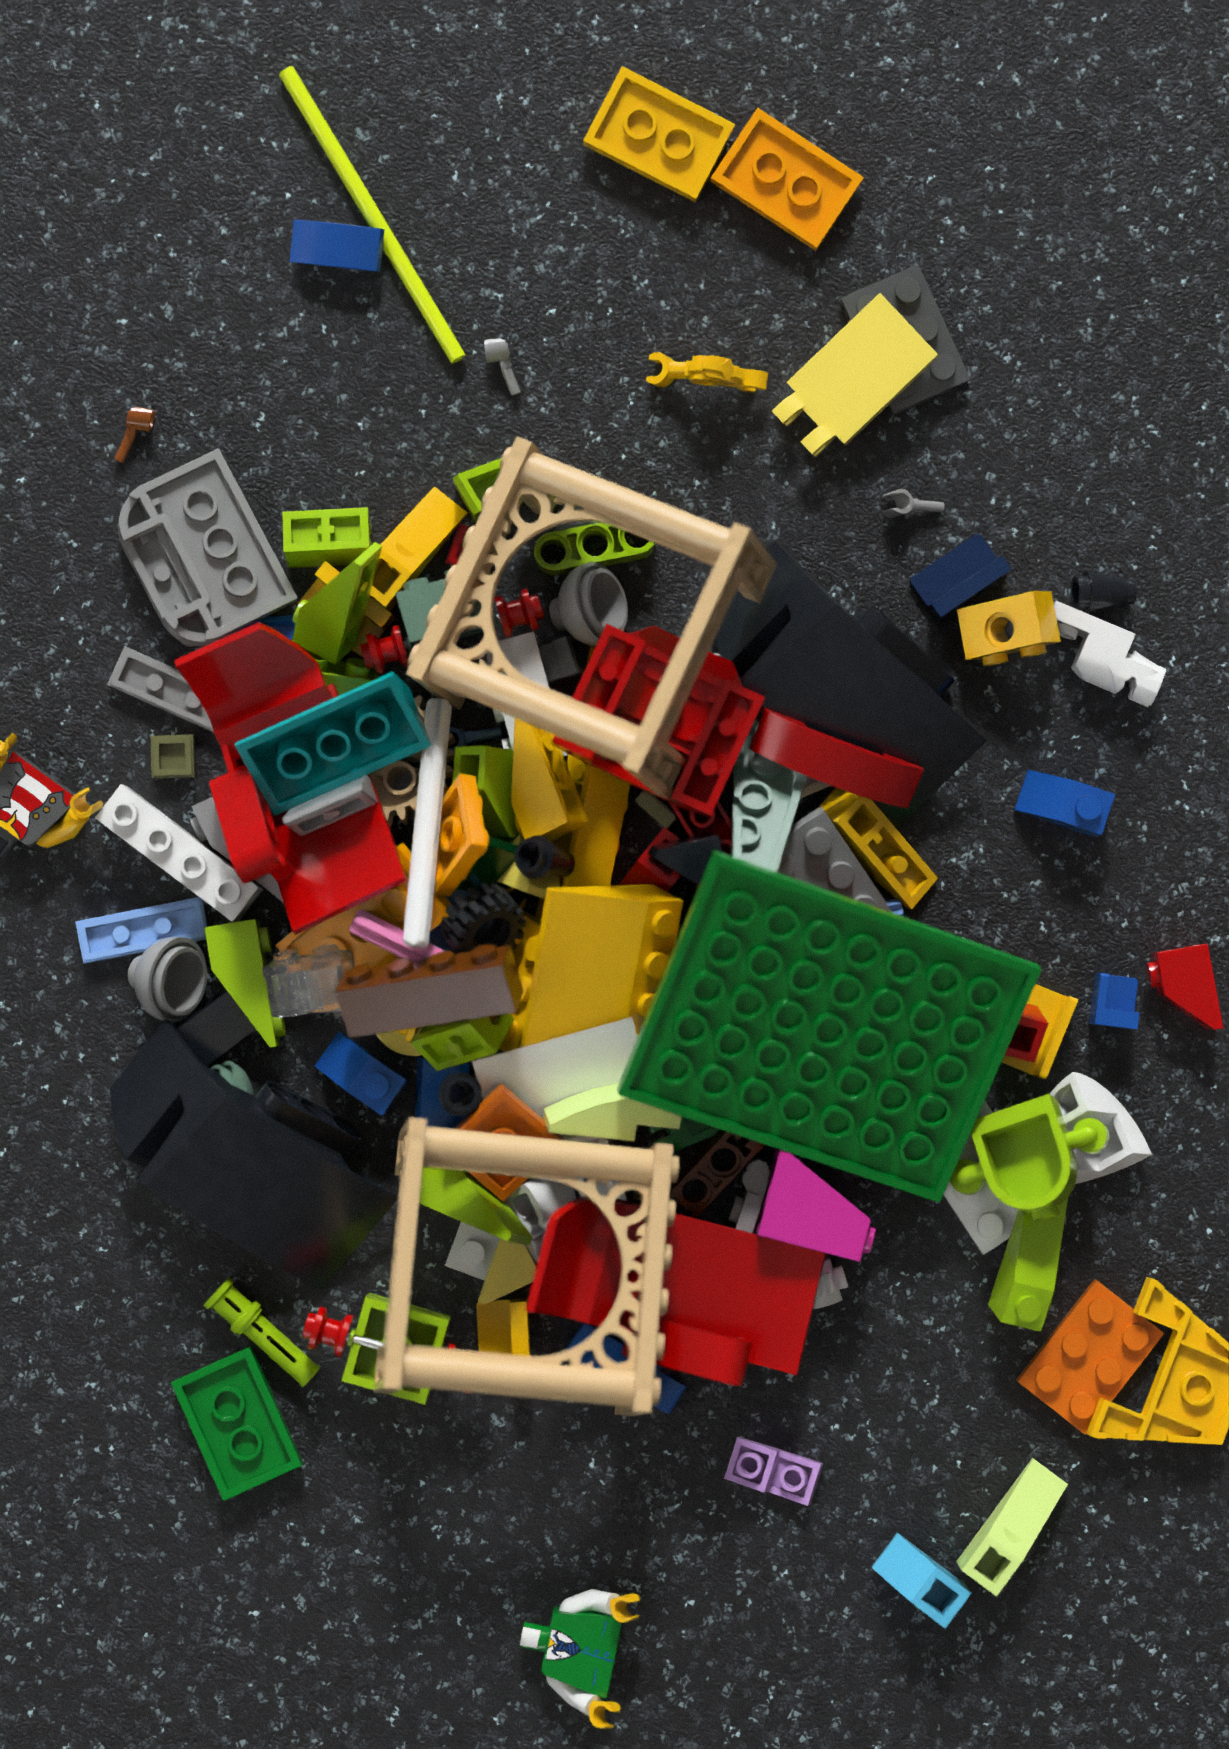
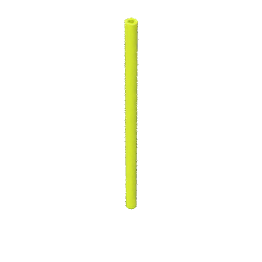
[279,66,466,364]

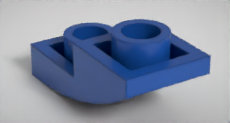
[290,219,385,272]

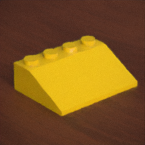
[520,884,683,1048]

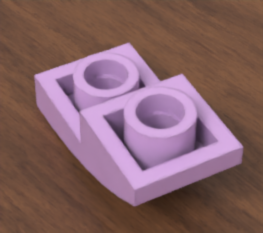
[724,1437,823,1506]

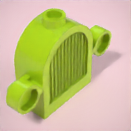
[950,1094,1109,1222]

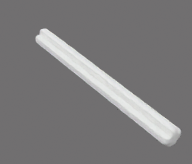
[403,698,452,948]

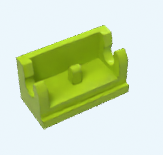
[282,507,372,568]
[410,1013,514,1071]

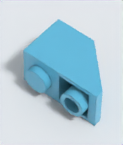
[872,1532,971,1628]

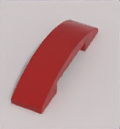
[748,708,924,808]

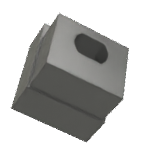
[538,636,590,682]

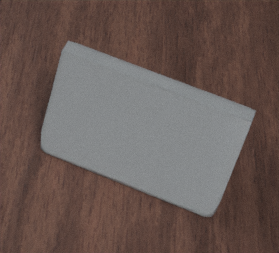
[283,775,378,836]

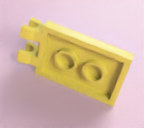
[772,293,939,457]

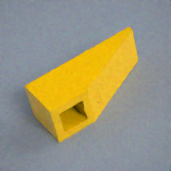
[369,486,468,612]

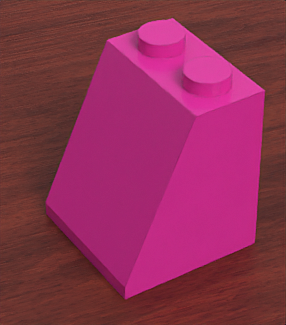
[754,1148,875,1262]

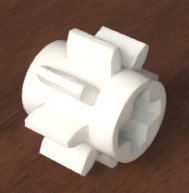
[814,1258,849,1309]

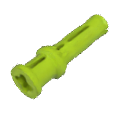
[203,1277,321,1387]

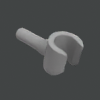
[484,338,521,396]
[882,489,944,518]

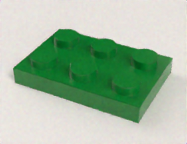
[171,1346,303,1501]

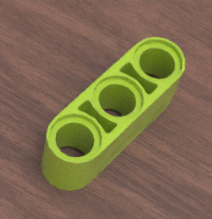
[534,523,656,576]

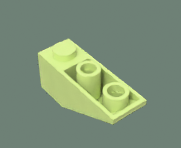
[956,1458,1068,1597]

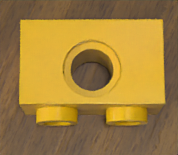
[957,591,1061,666]

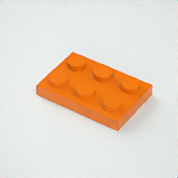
[1016,1279,1165,1435]

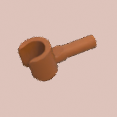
[114,407,155,463]

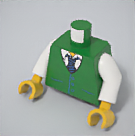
[519,1589,640,1728]

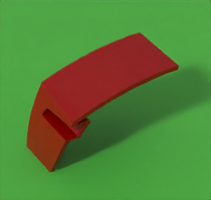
[174,622,407,935]
[526,1196,827,1386]

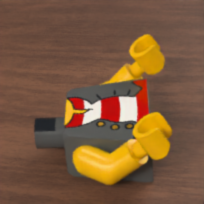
[0,733,103,859]

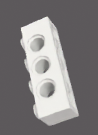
[95,784,263,922]

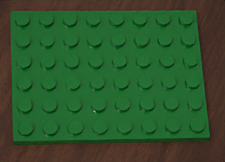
[617,850,1042,1203]

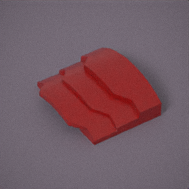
[551,624,765,818]

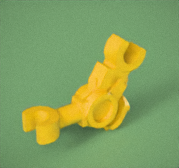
[646,352,768,392]

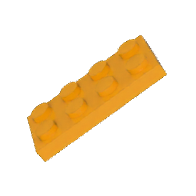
[275,843,453,1012]

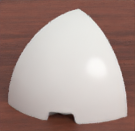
[1050,1072,1152,1184]

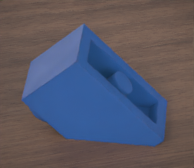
[1014,770,1115,838]
[315,1031,409,1116]

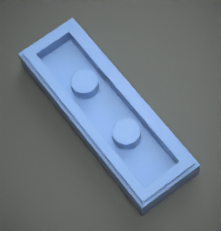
[75,897,209,964]

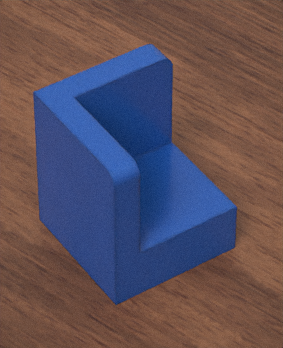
[1089,973,1140,1030]

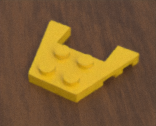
[1086,1277,1229,1445]

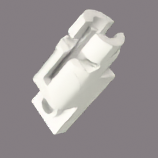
[1054,601,1166,707]

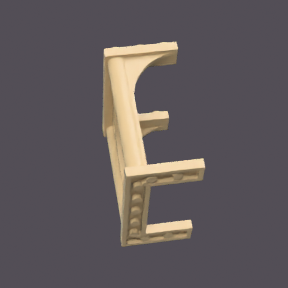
[406,436,778,799]
[373,1118,679,1416]

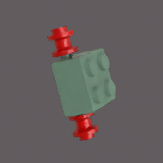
[360,570,544,675]

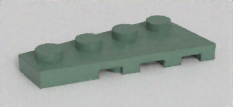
[731,720,807,872]

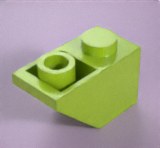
[452,746,517,838]

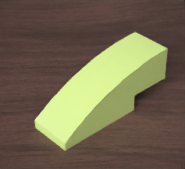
[542,1083,682,1141]

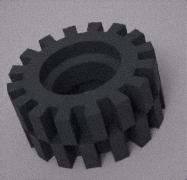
[441,883,526,954]

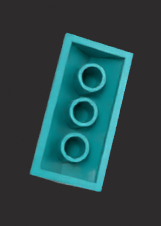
[235,672,431,816]

